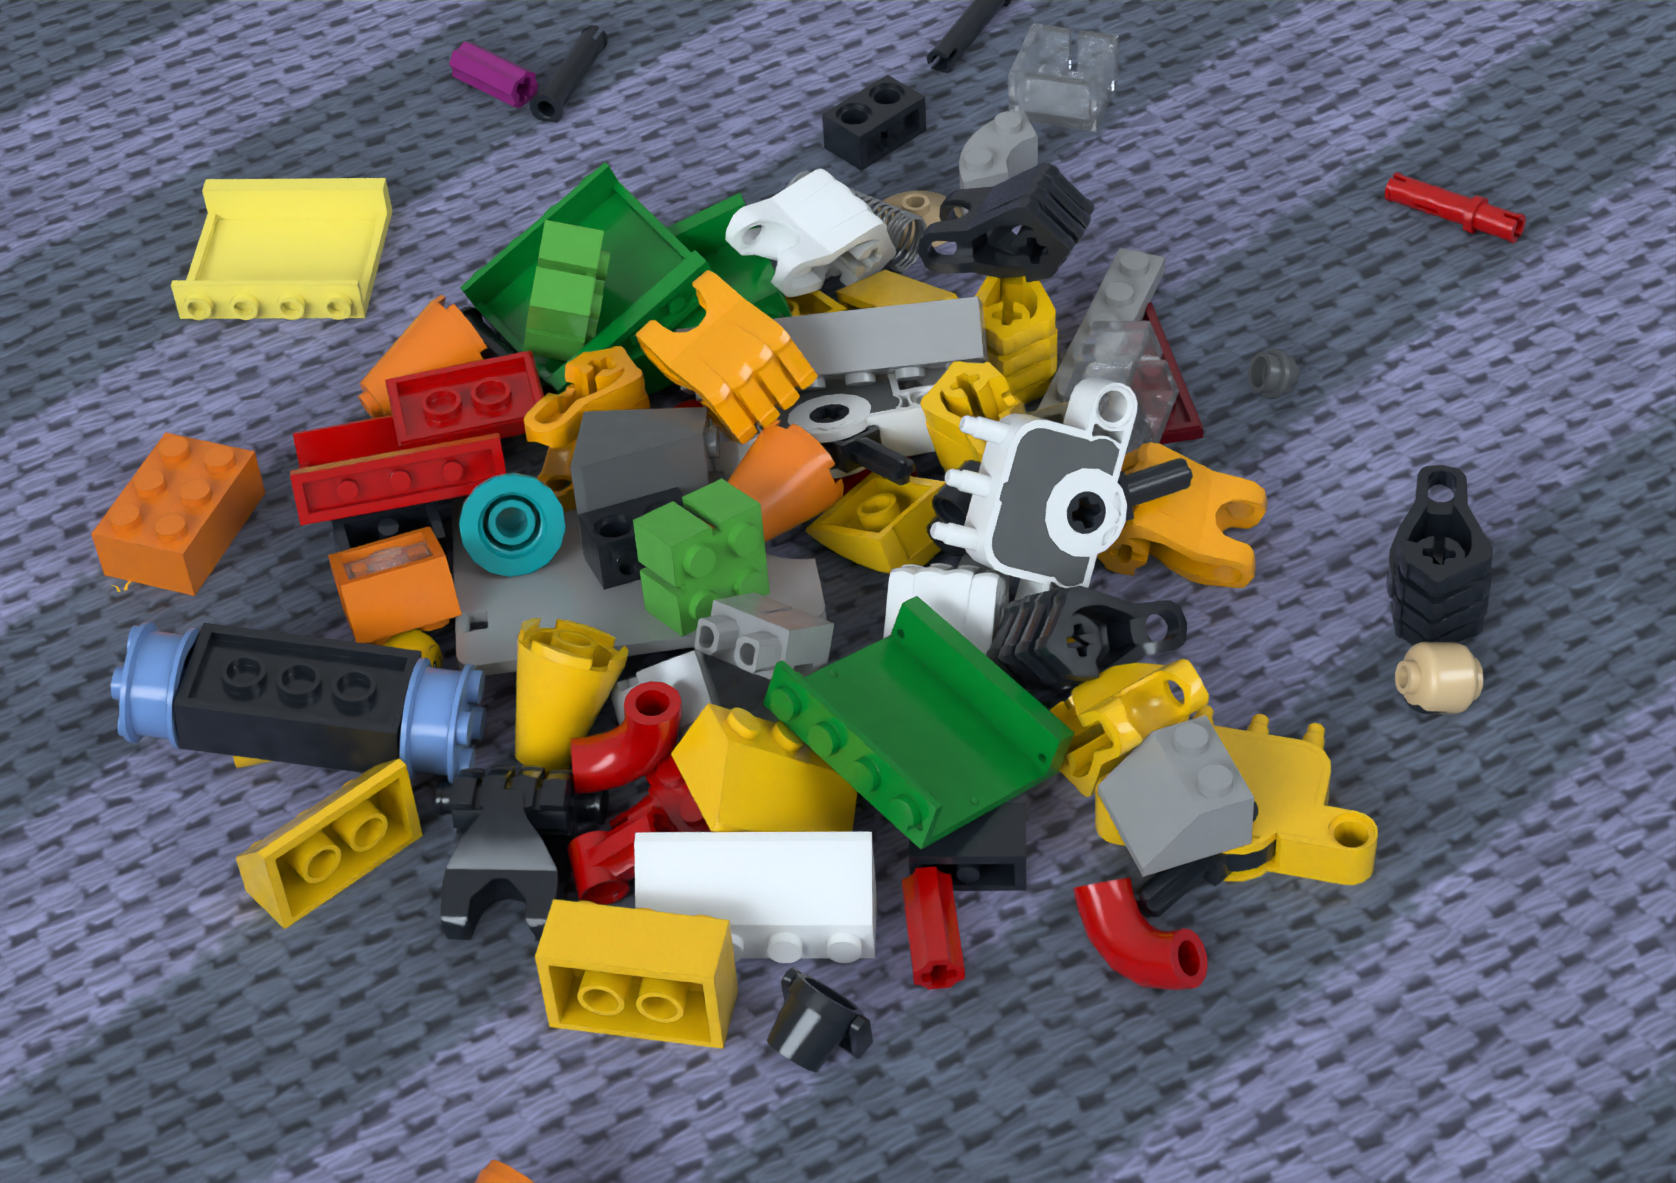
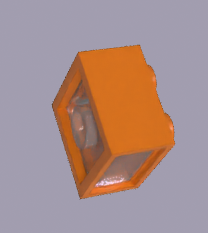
[328,526,462,646]

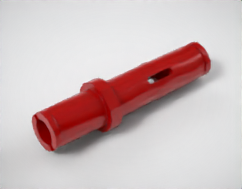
[1385,172,1526,244]

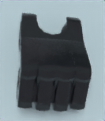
[917,163,1094,282]
[1386,465,1493,646]
[986,586,1187,693]
[441,765,578,942]

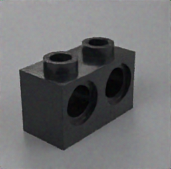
[822,75,926,171]
[578,487,699,590]

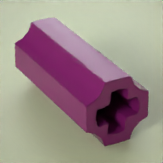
[449,41,539,108]

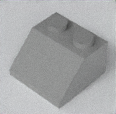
[1098,715,1254,877]

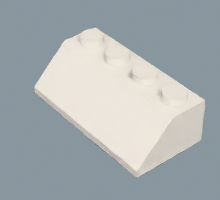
[634,832,877,963]

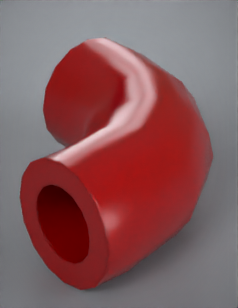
[571,681,682,794]
[1073,877,1208,991]

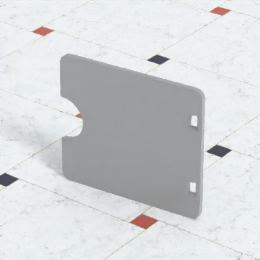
[451,481,826,676]

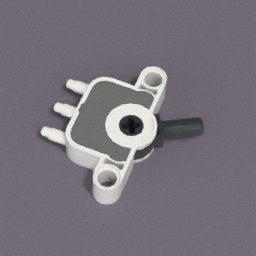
[714,373,935,486]
[930,377,1193,601]

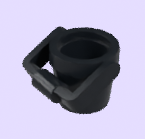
[767,967,873,1073]

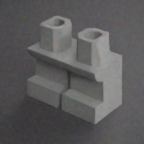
[694,592,834,680]

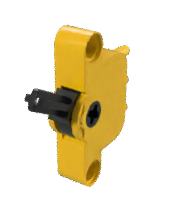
[1095,705,1378,918]

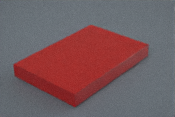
[385,350,544,450]

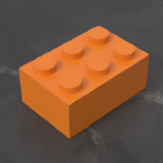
[91,432,266,596]

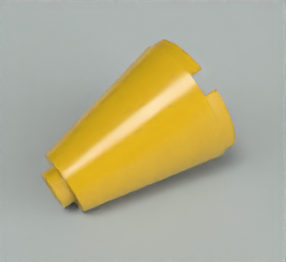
[515,618,629,778]

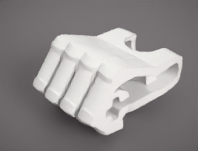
[725,169,896,297]
[883,563,1009,655]

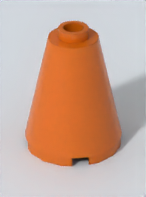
[357,294,487,418]
[701,420,844,543]

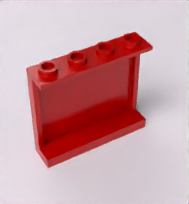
[290,415,507,526]

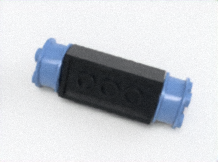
[111,621,487,783]

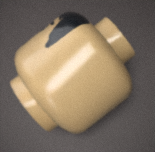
[1395,642,1483,714]

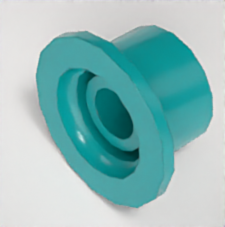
[459,472,566,577]

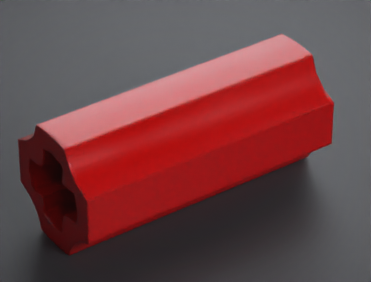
[901,866,965,990]

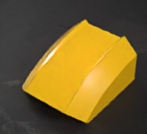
[805,472,945,574]

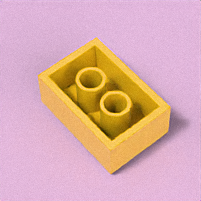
[535,899,738,1049]

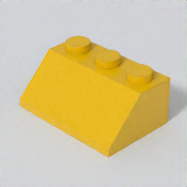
[671,703,857,832]
[236,758,423,929]

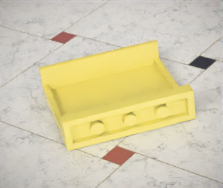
[171,178,393,320]

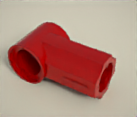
[567,805,678,905]

